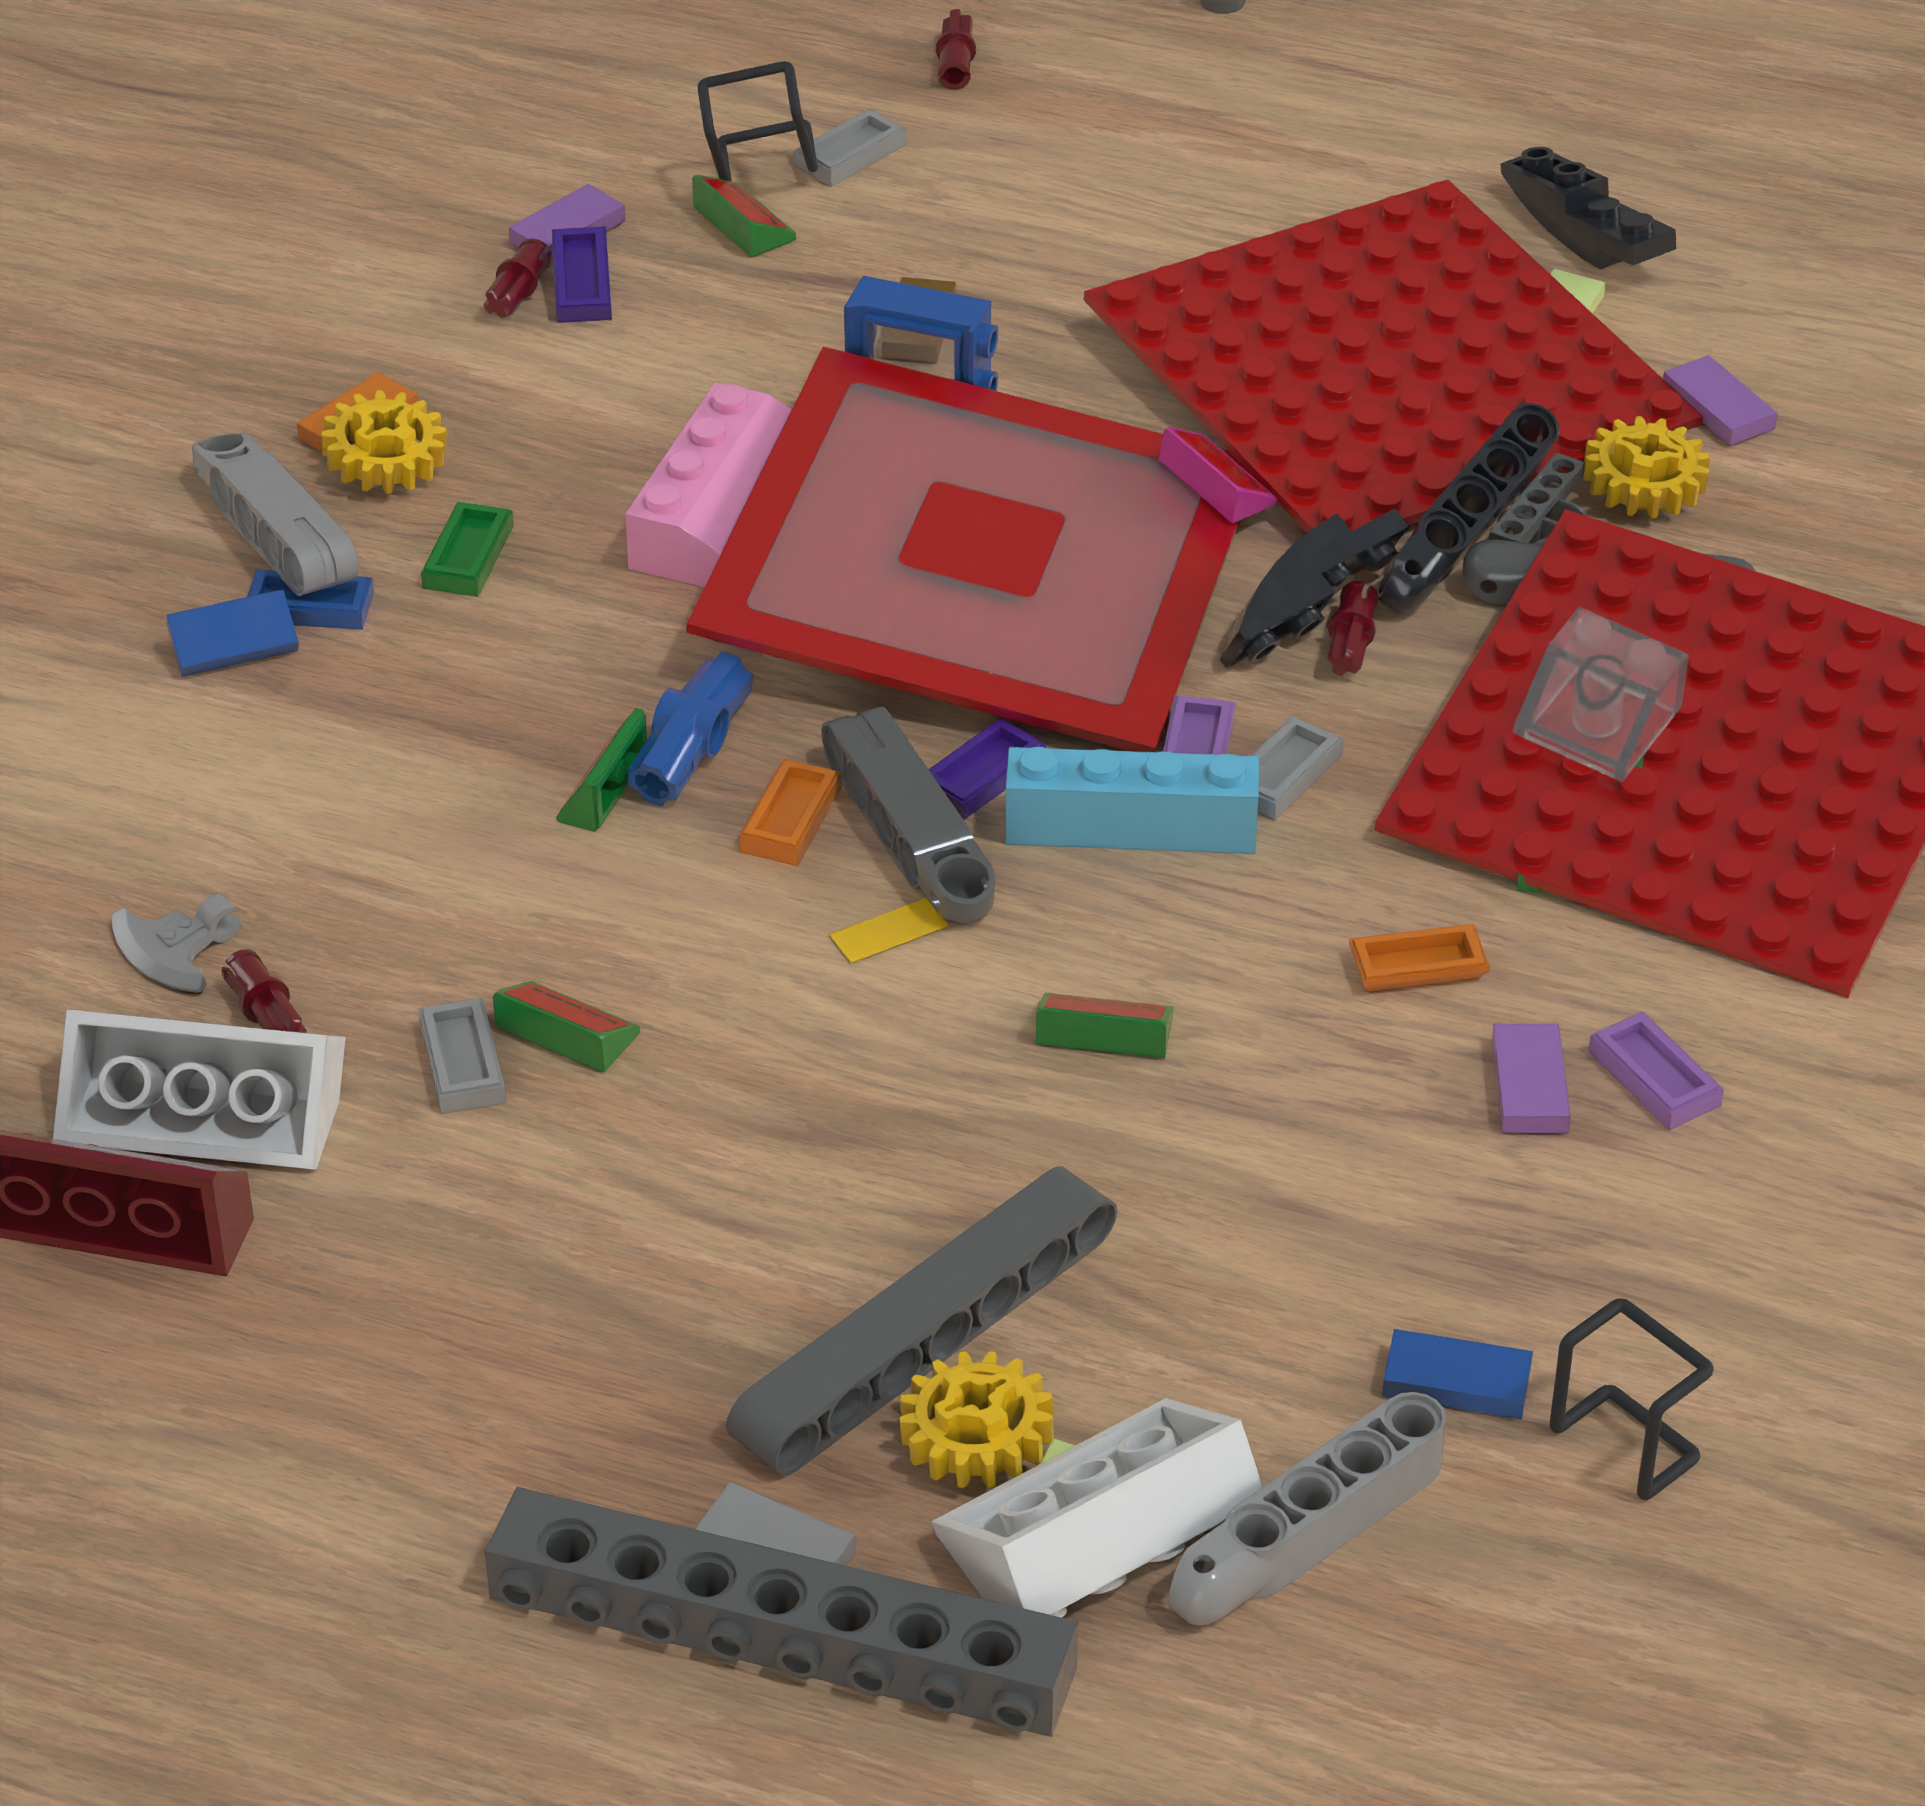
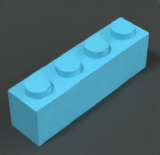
[1006,747,1259,854]

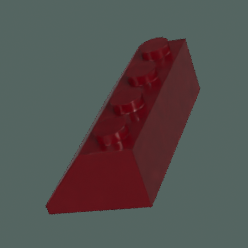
[0,1130,254,1277]

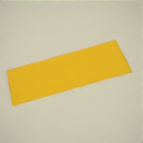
[828,898,949,963]

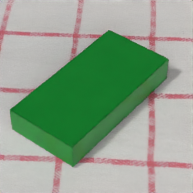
[421,502,514,597]

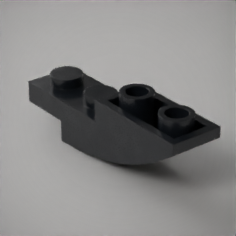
[1500,147,1677,269]
[1220,509,1409,669]

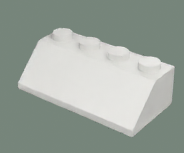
[53,1010,346,1169]
[931,1398,1263,1618]

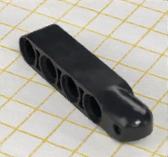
[1377,403,1559,614]

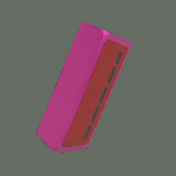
[1159,427,1277,523]

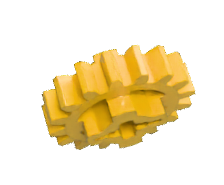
[322,390,447,494]
[1583,416,1710,518]
[899,1351,1054,1488]

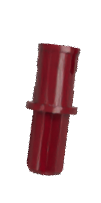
[936,9,976,90]
[483,238,552,318]
[1327,581,1378,676]
[221,949,307,1033]

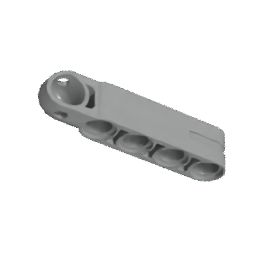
[192,432,358,596]
[1168,1392,1446,1626]

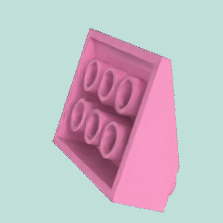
[625,382,792,587]

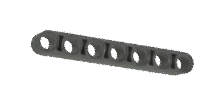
[726,1166,1118,1475]

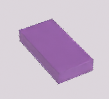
[509,184,626,262]
[1663,355,1777,446]
[1163,696,1235,755]
[1589,1011,1724,1130]
[1492,1024,1571,1133]

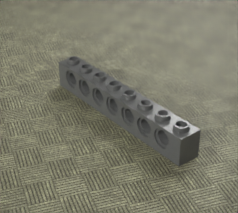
[485,1487,1078,1737]

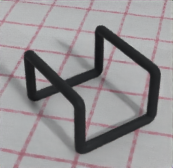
[698,61,818,181]
[1550,1298,1714,1500]

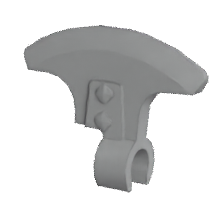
[112,894,243,993]

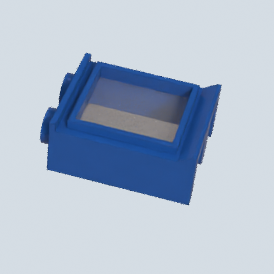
[844,276,998,391]

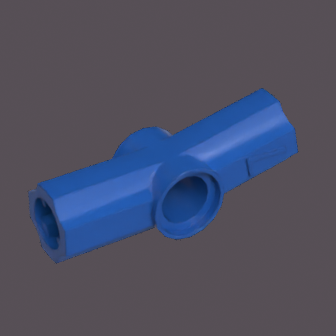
[628,652,753,806]

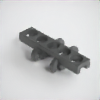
[1489,452,1586,544]

